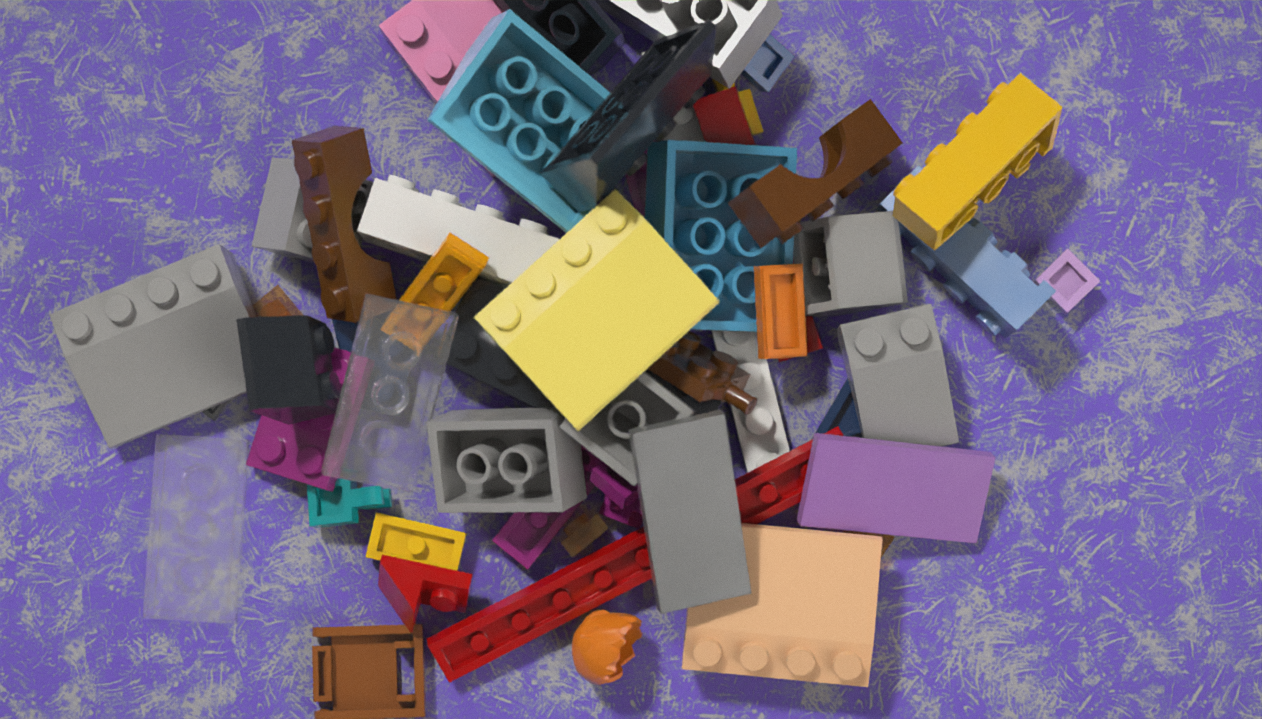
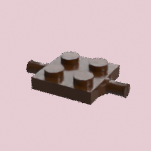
[647,331,757,415]

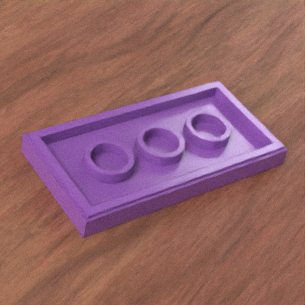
[797,433,996,543]

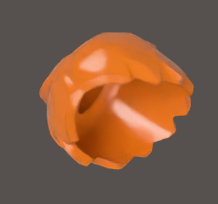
[572,610,643,686]

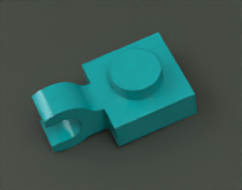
[307,475,392,528]

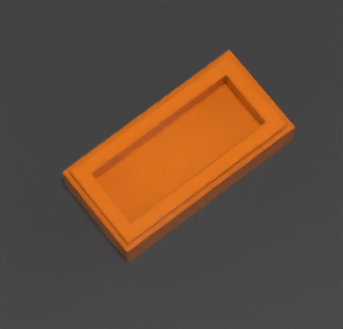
[754,263,807,359]

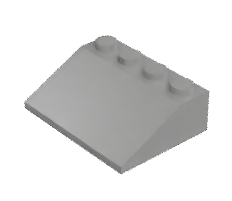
[49,244,257,449]

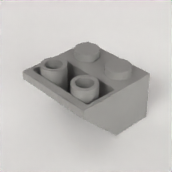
[252,157,374,263]
[793,211,908,317]

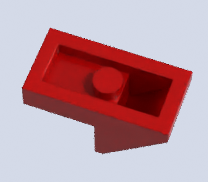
[378,554,473,633]

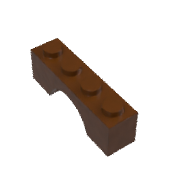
[728,99,903,248]
[291,126,397,323]

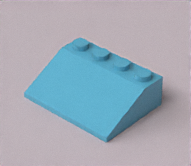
[427,9,610,233]

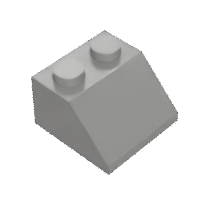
[560,371,695,486]

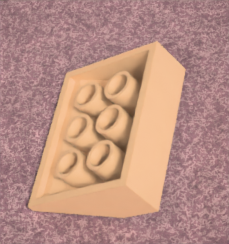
[682,523,882,687]

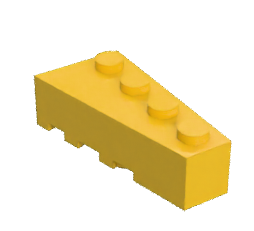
[893,73,1063,251]

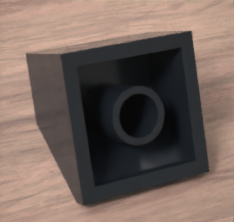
[236,315,341,425]

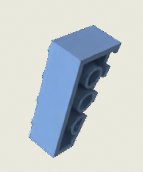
[876,165,1056,338]

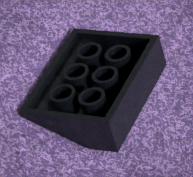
[540,19,716,212]

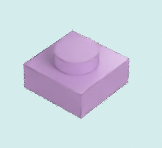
[1033,249,1100,314]

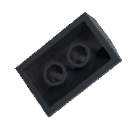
[495,0,626,76]

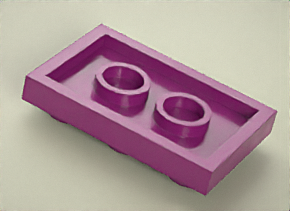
[246,347,375,492]

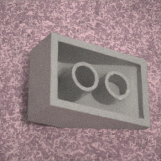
[836,304,959,447]

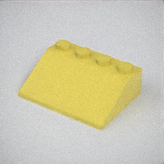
[474,189,720,431]

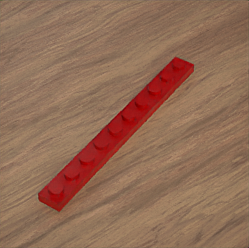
[426,426,844,683]

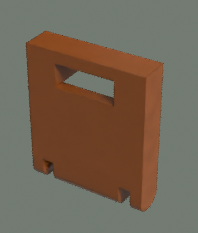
[312,624,426,719]

